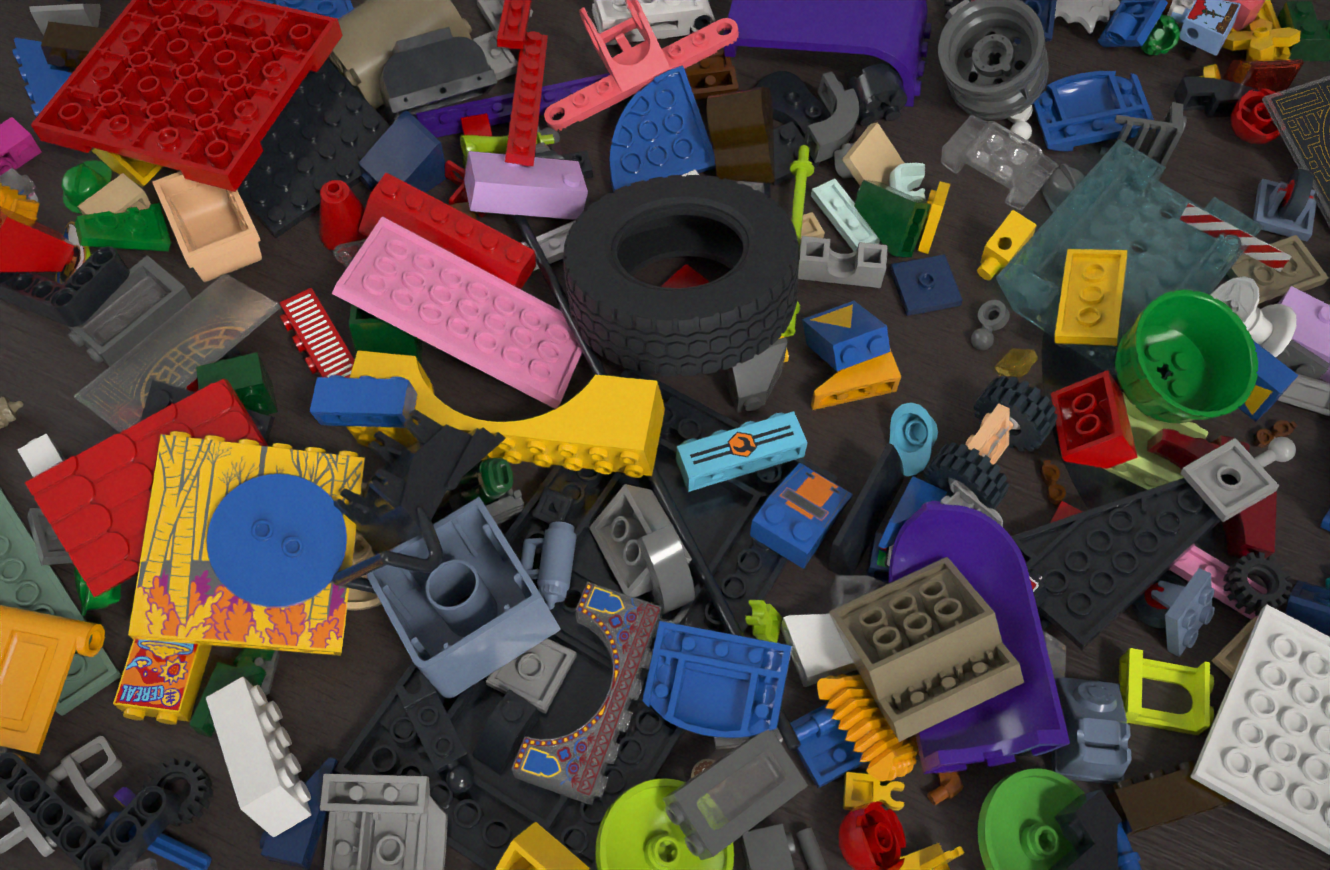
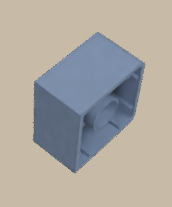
[366,497,561,698]

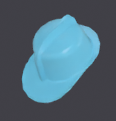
[889,402,938,476]

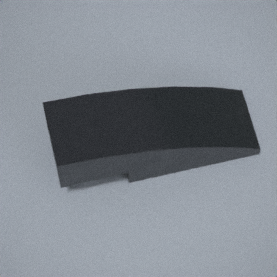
[1174,77,1259,118]

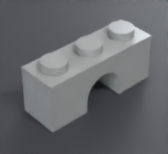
[798,236,887,288]

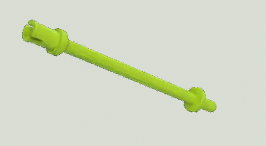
[781,145,815,337]

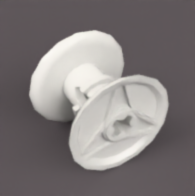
[1210,276,1297,357]

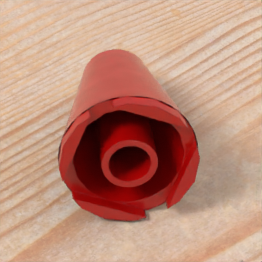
[319,180,368,256]

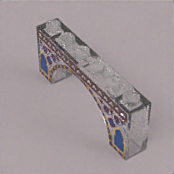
[511,582,666,805]

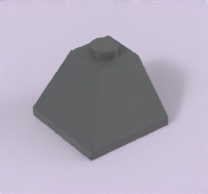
[725,337,788,412]

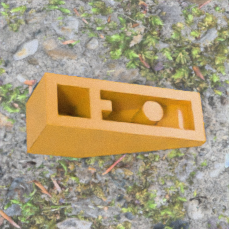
[811,349,901,410]

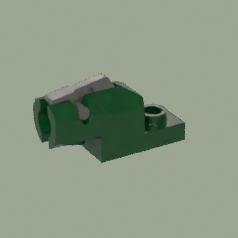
[189,648,280,738]

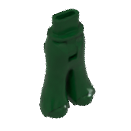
[459,455,513,506]

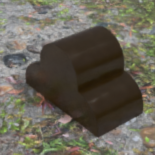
[707,86,775,186]

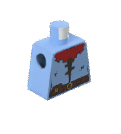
[1171,0,1241,56]

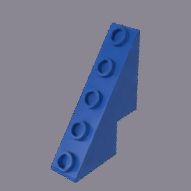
[12,38,72,145]

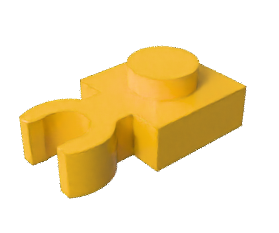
[843,772,904,811]

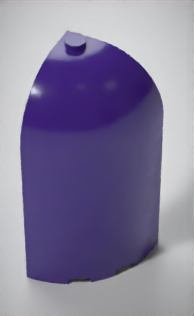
[889,501,1070,774]

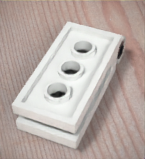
[592,0,715,45]

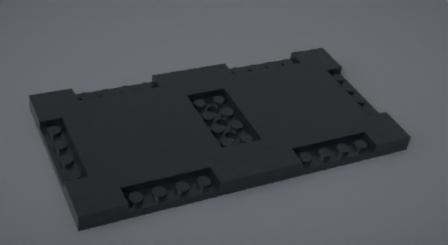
[334,368,838,870]

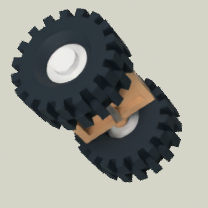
[924,376,1057,510]

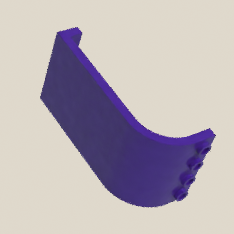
[723,0,932,107]

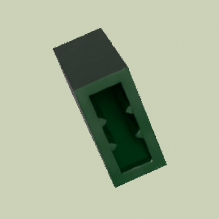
[854,180,931,257]

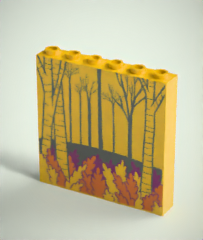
[128,431,365,656]

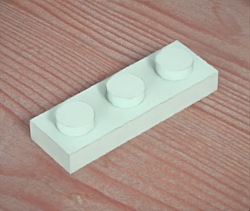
[811,179,880,251]

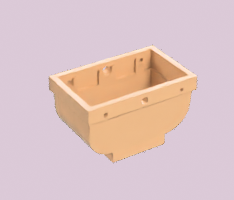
[152,171,262,282]

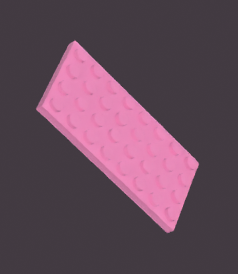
[332,217,582,409]

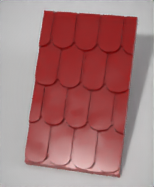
[24,379,269,597]

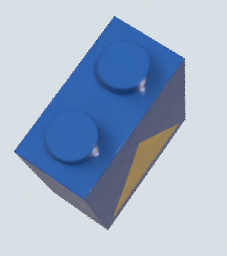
[802,301,890,371]
[1238,340,1299,422]

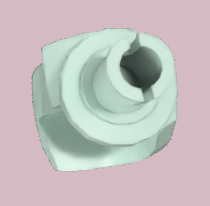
[889,163,926,229]

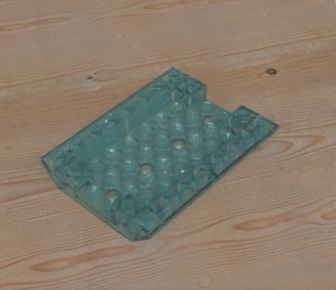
[996,139,1264,375]

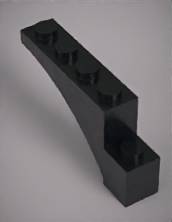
[1049,790,1122,870]

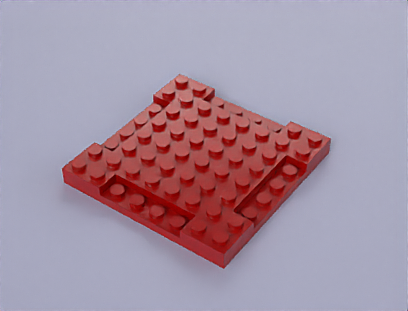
[31,0,343,192]

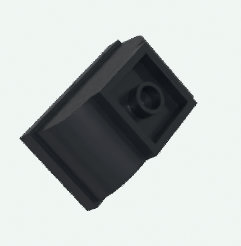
[379,27,498,123]

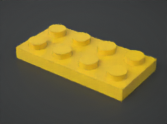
[1055,249,1127,346]

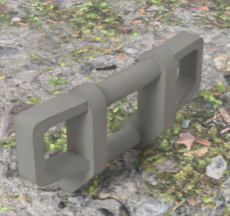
[0,736,122,857]

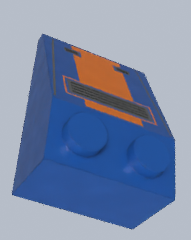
[750,463,853,569]

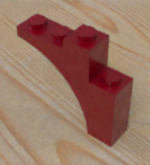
[1147,428,1277,558]

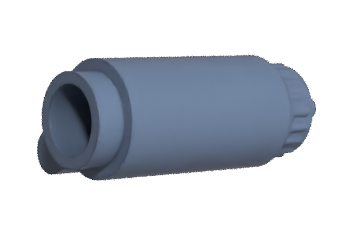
[521,522,577,610]

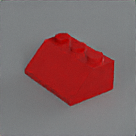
[1051,370,1138,469]

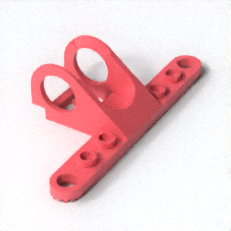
[544,0,739,131]

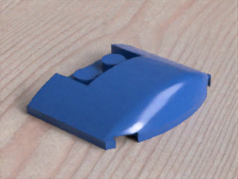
[1033,71,1154,151]
[642,621,792,738]

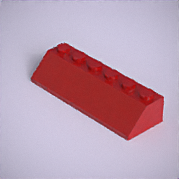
[359,173,536,289]

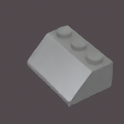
[589,484,692,599]

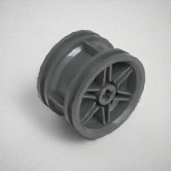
[938,0,1049,120]

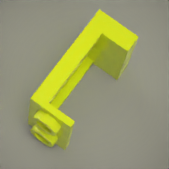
[1119,648,1214,735]

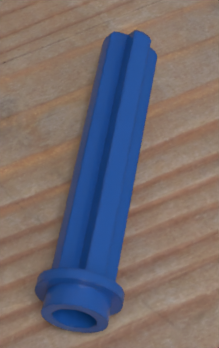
[103,810,212,870]

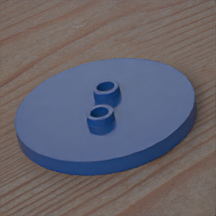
[207,474,347,608]

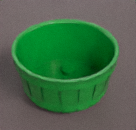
[1115,289,1258,424]

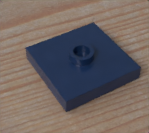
[890,254,963,316]

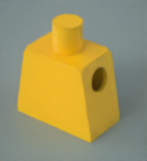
[977,210,1037,281]

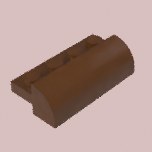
[630,49,739,100]

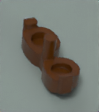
[1254,420,1297,448]
[1041,460,1066,505]

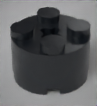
[847,63,907,126]

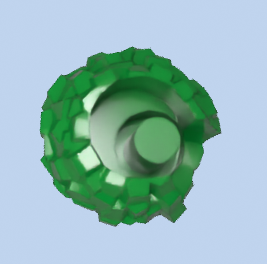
[1141,14,1181,55]

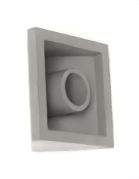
[29,4,101,36]

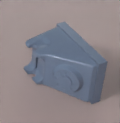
[1051,676,1132,785]

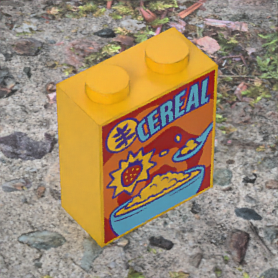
[113,639,212,725]

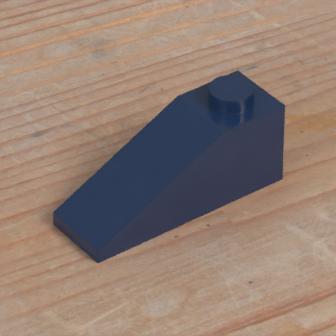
[260,757,339,870]

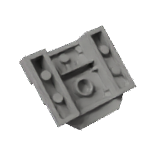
[320,774,447,870]

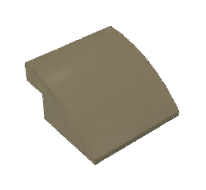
[829,557,1024,742]

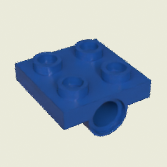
[1097,0,1168,47]

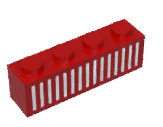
[279,288,355,378]

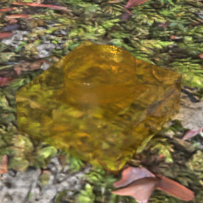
[995,348,1038,377]

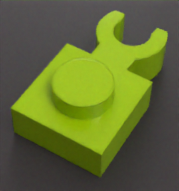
[745,600,782,643]

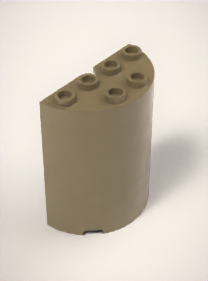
[327,0,472,110]

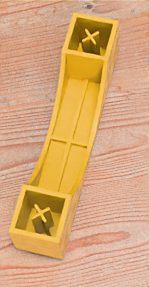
[346,350,665,478]

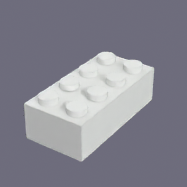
[206,676,312,837]

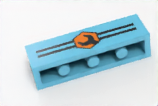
[676,411,808,492]

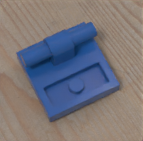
[790,703,867,789]

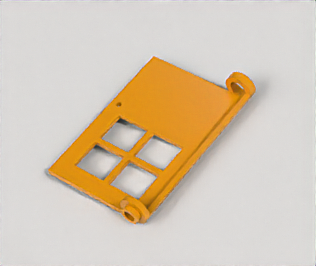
[0,605,105,755]

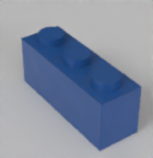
[310,375,418,428]

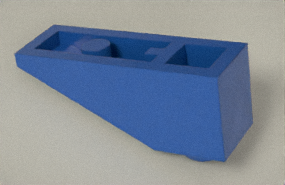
[878,476,947,549]

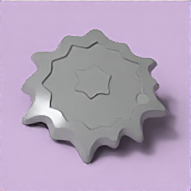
[1055,0,1120,34]

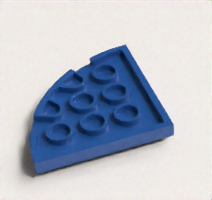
[609,65,716,193]

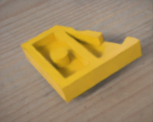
[918,181,950,254]

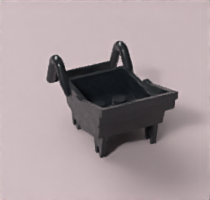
[332,409,506,593]

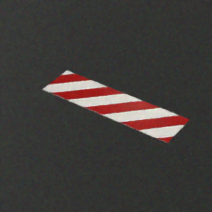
[1179,203,1292,272]

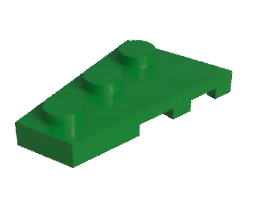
[75,203,171,251]

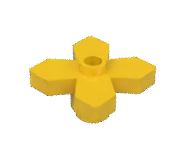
[1222,19,1301,68]

